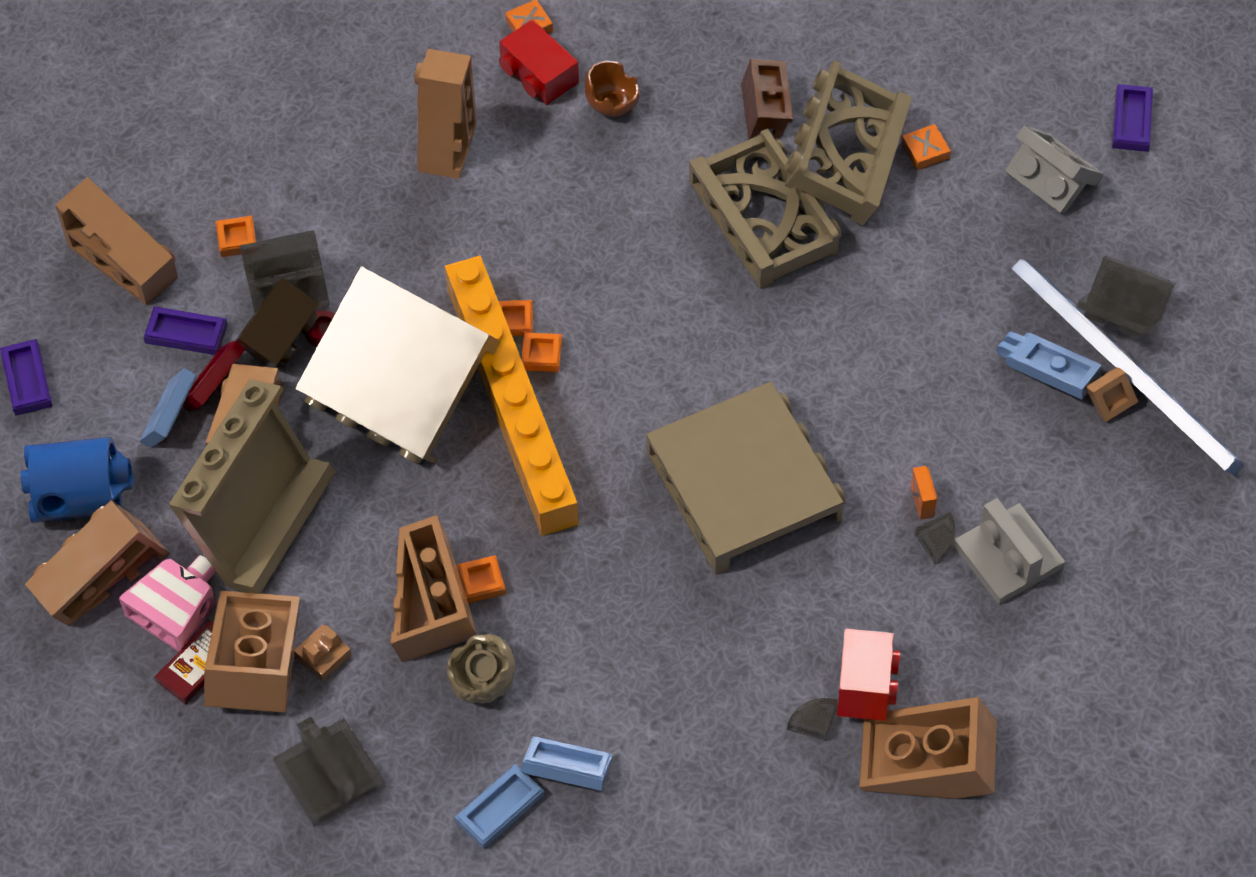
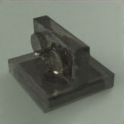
[240,230,330,313]
[273,716,386,827]

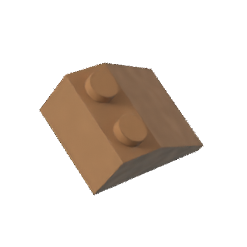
[204,590,300,712]
[860,697,997,799]

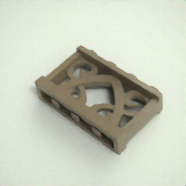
[784,60,912,225]
[689,129,842,289]

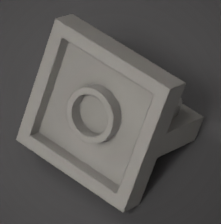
[1004,125,1104,214]
[953,498,1065,605]

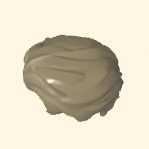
[447,634,515,704]

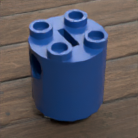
[21,437,133,523]

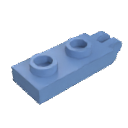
[996,332,1102,400]

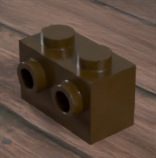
[236,277,319,368]

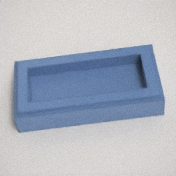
[139,368,196,447]
[522,736,612,791]
[455,764,544,849]

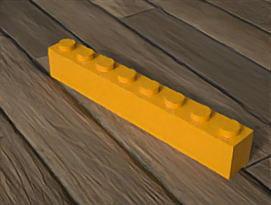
[445,255,579,536]

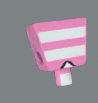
[119,555,216,652]

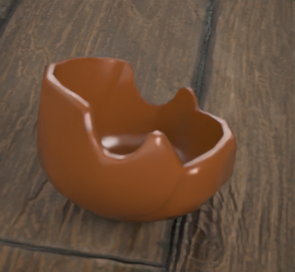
[585,61,640,117]

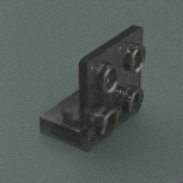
[1076,255,1176,338]

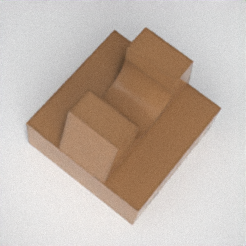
[1086,367,1138,422]
[294,624,352,681]

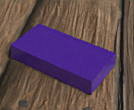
[1112,84,1153,152]
[143,306,228,355]
[0,339,53,416]

